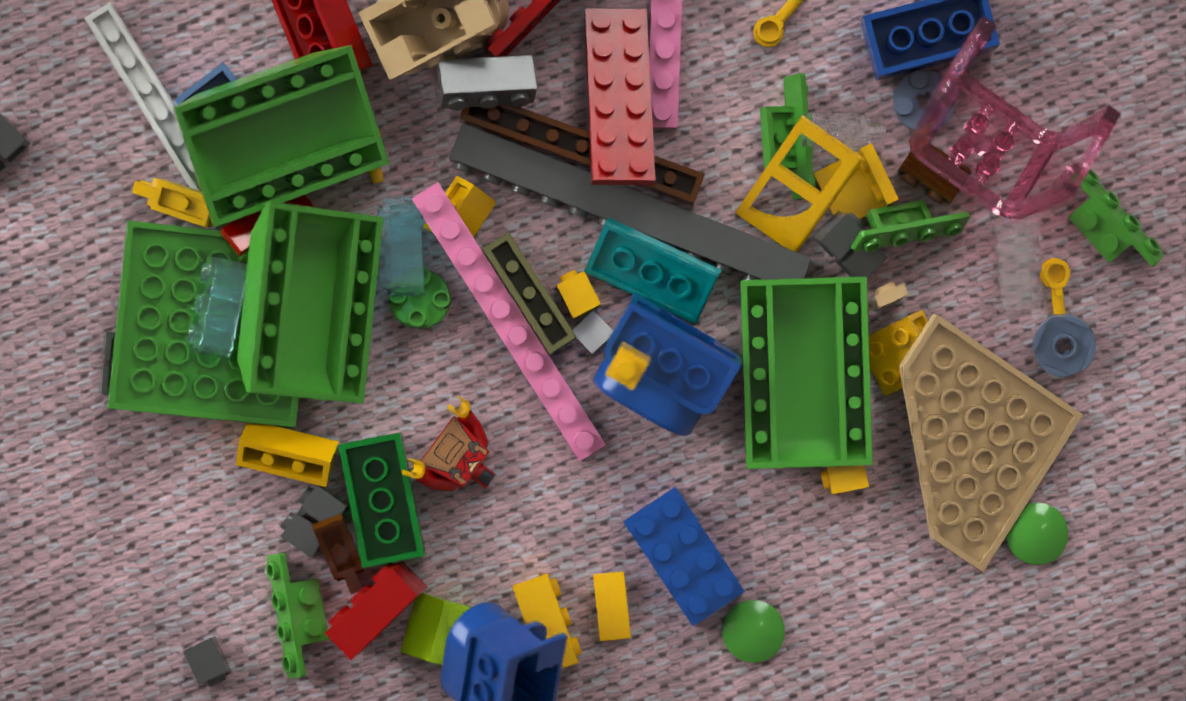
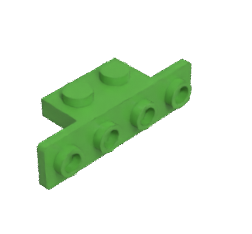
[760,73,815,200]
[1068,164,1163,267]
[851,200,971,252]
[266,553,329,678]

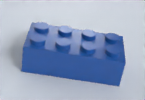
[860,0,1000,81]
[623,487,745,626]

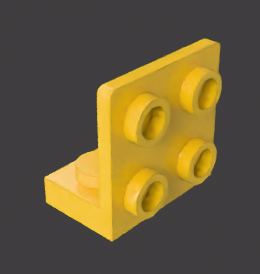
[814,143,899,219]
[869,310,928,396]

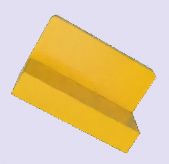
[423,176,496,238]

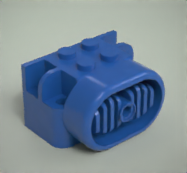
[593,292,742,436]
[440,602,567,701]

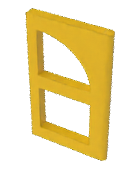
[735,115,864,253]

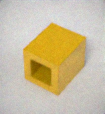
[556,269,601,320]
[605,341,651,390]
[820,465,869,495]

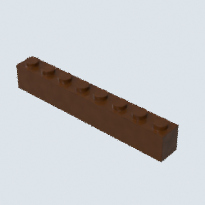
[459,105,705,206]

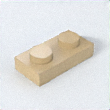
[869,281,909,311]

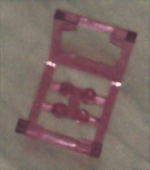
[909,17,1121,220]

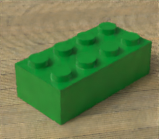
[338,432,426,568]

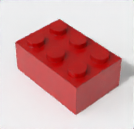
[325,560,428,660]

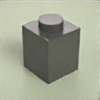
[183,636,231,687]

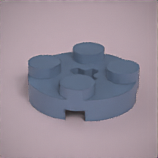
[893,70,955,132]
[1032,314,1096,377]

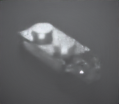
[801,114,886,148]

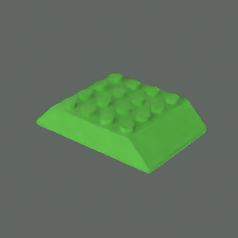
[173,45,390,227]
[237,202,384,404]
[741,276,873,469]

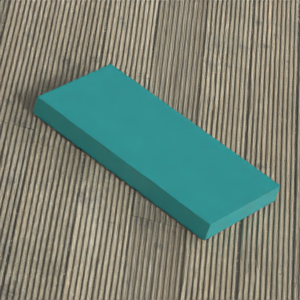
[584,217,721,324]

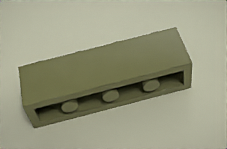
[482,232,576,356]

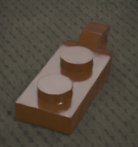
[312,513,364,594]

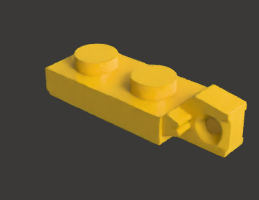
[132,178,212,228]

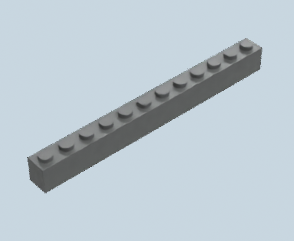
[449,123,811,280]

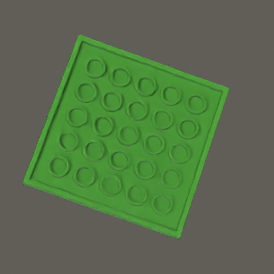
[107,220,299,427]

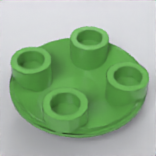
[388,267,451,329]
[1006,503,1068,565]
[722,600,785,663]

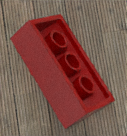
[271,0,373,73]

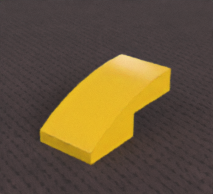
[593,571,631,641]

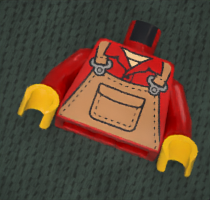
[402,395,496,492]

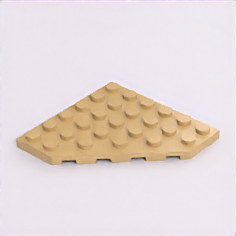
[899,313,1083,572]

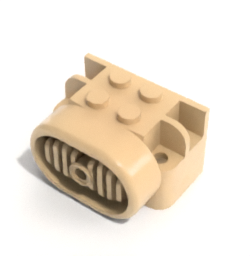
[358,0,509,80]

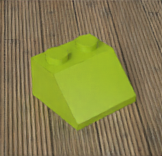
[400,593,473,665]

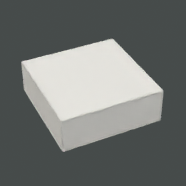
[572,311,613,354]

